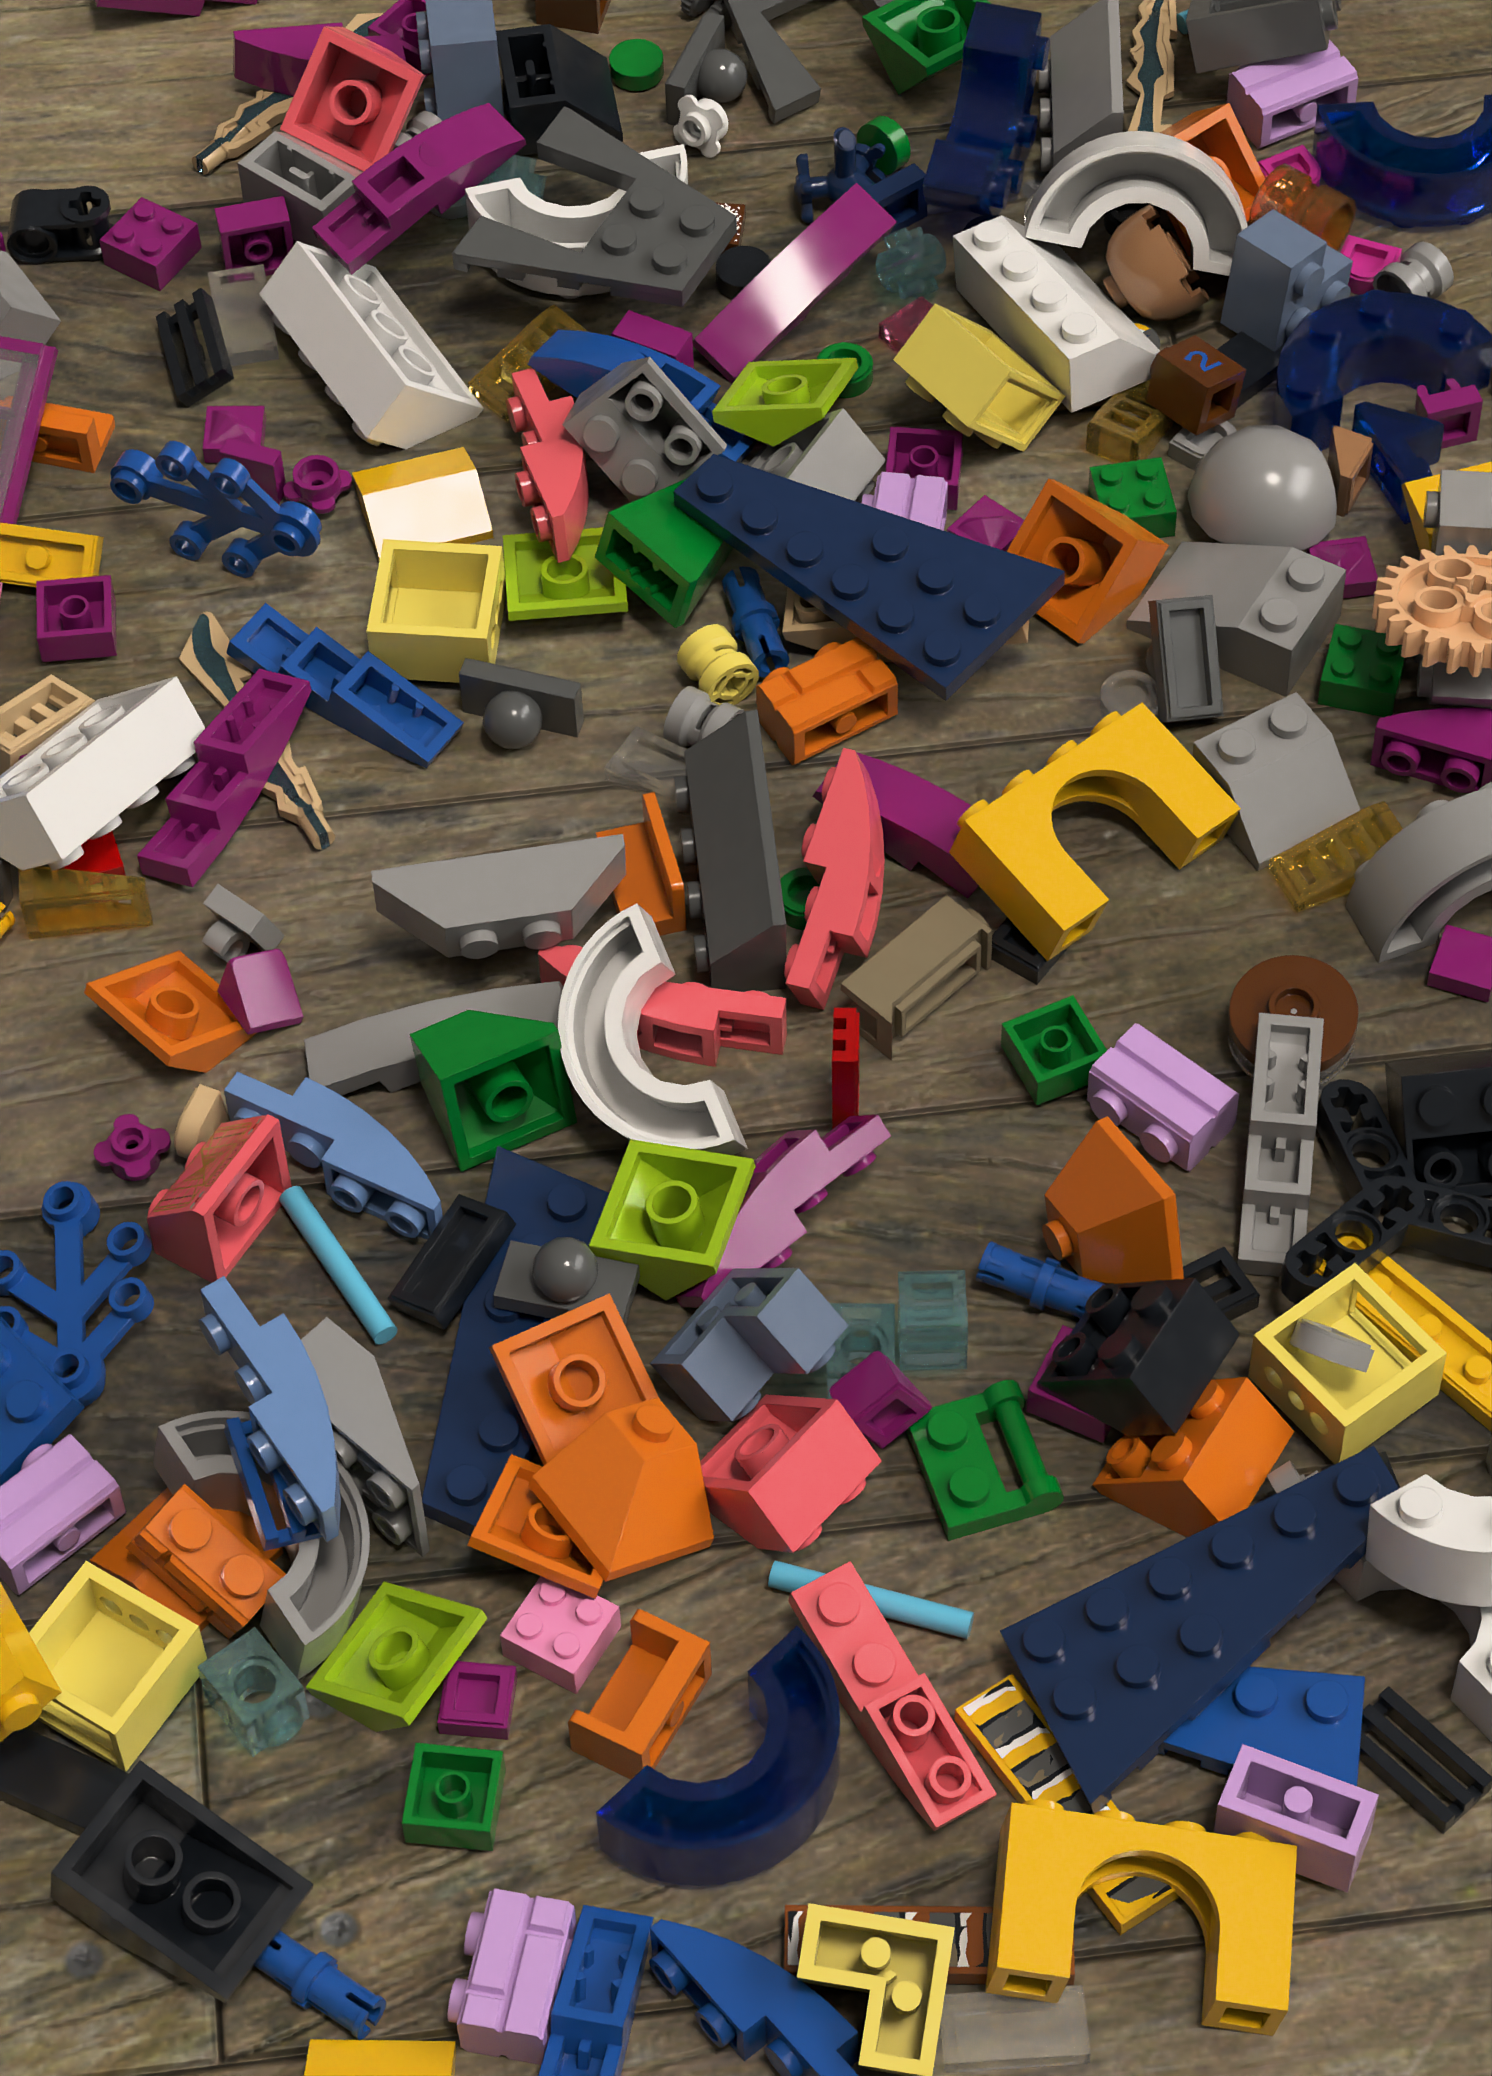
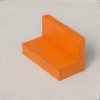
[0,396,115,473]
[596,792,687,936]

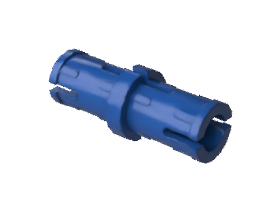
[722,566,789,677]
[976,1241,1105,1318]
[254,1931,386,2040]

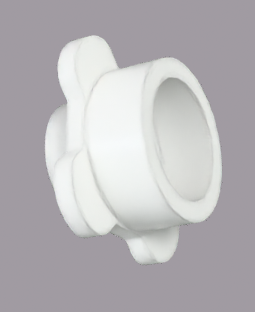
[673,95,728,158]

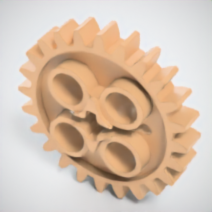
[1372,545,1492,677]

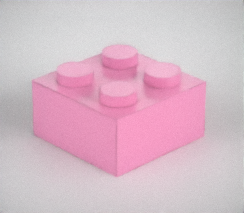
[500,1576,621,1694]

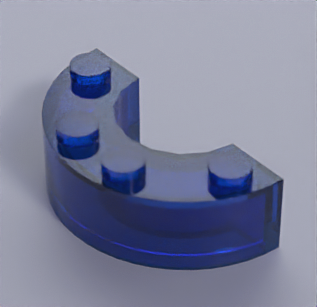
[923,1,1050,217]
[1312,94,1492,228]
[1272,290,1492,451]
[596,1626,841,1886]

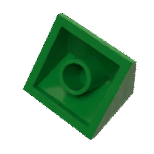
[862,0,1016,95]

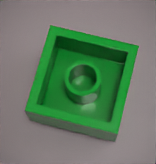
[1088,457,1177,538]
[1318,623,1407,717]
[1001,995,1107,1105]
[402,1743,506,1851]

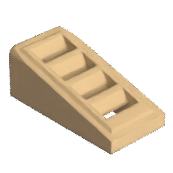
[0,674,95,775]

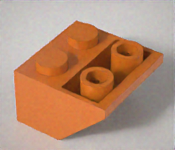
[1092,1377,1295,1537]

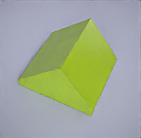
[589,1139,756,1300]

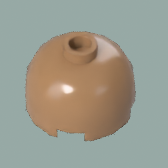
[1103,203,1209,321]

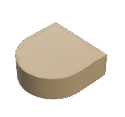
[174,1084,230,1159]

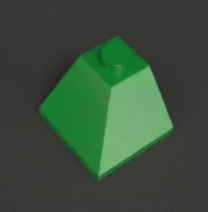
[409,1010,577,1172]

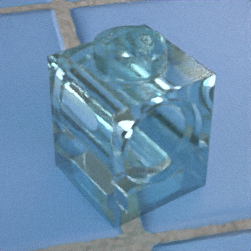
[897,1270,968,1371]
[827,1303,895,1399]
[197,1627,310,1757]

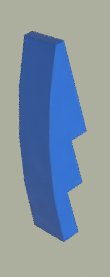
[226,603,464,768]
[538,1905,654,2076]

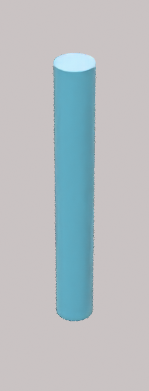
[279,1186,398,1345]
[768,1560,974,1639]

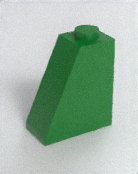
[595,478,733,628]

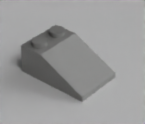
[1126,541,1346,697]

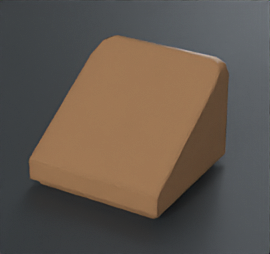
[1328,426,1374,517]

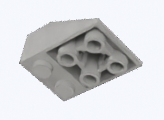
[301,1317,430,1557]

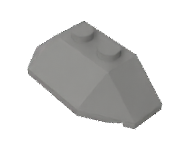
[371,834,626,959]

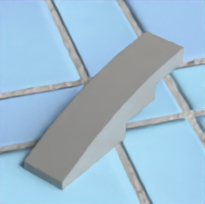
[304,981,564,1096]
[1237,1013,1324,1277]

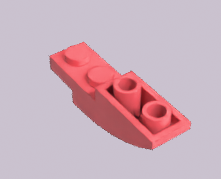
[506,368,589,563]
[784,748,885,1010]
[538,945,787,1067]
[788,1561,997,1831]

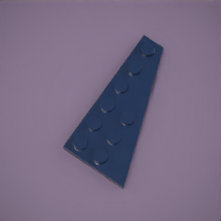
[673,454,1065,701]
[422,1146,639,1536]
[1000,1445,1399,1814]

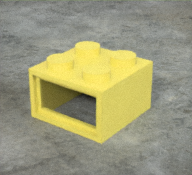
[893,304,1066,452]
[366,539,507,683]
[1248,1263,1447,1464]
[29,1561,209,1772]

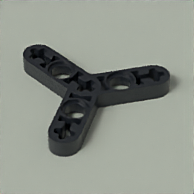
[1278,1079,1492,1304]

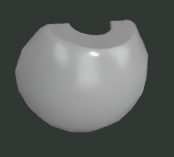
[1187,425,1337,551]

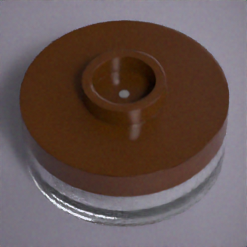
[1228,955,1358,1086]

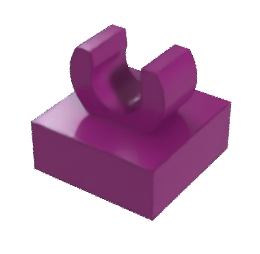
[1414,378,1483,453]

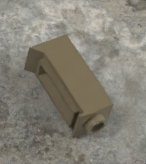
[841,895,992,1060]

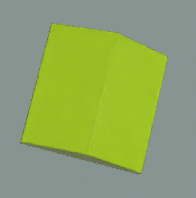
[712,358,858,447]
[502,527,628,621]
[306,1581,487,1732]

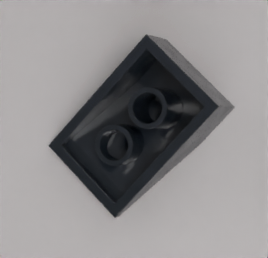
[50,1760,314,2003]

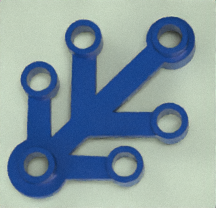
[110,441,322,578]
[0,1181,154,1407]

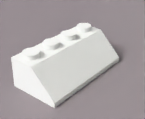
[953,215,1160,413]
[259,241,484,449]
[0,676,205,871]

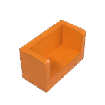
[568,1609,712,1786]

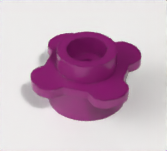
[283,455,352,514]
[94,1114,171,1181]

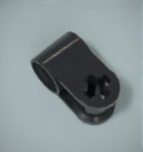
[7,186,114,265]

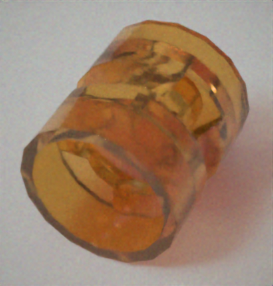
[1249,163,1356,251]

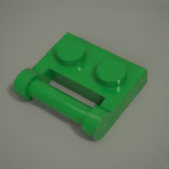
[905,1380,1064,1541]

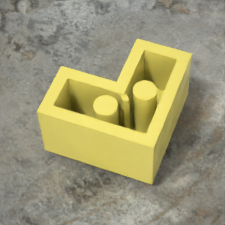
[797,1903,955,2076]

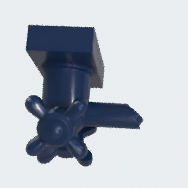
[794,127,927,242]

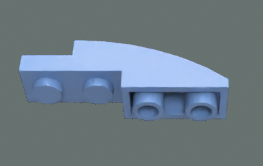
[224,1071,443,1240]
[198,1276,341,1542]

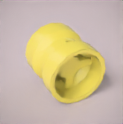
[677,624,759,705]

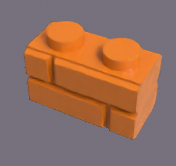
[756,637,898,765]
[125,1483,286,1639]

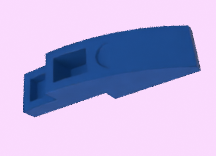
[528,330,757,463]
[649,1919,859,2076]

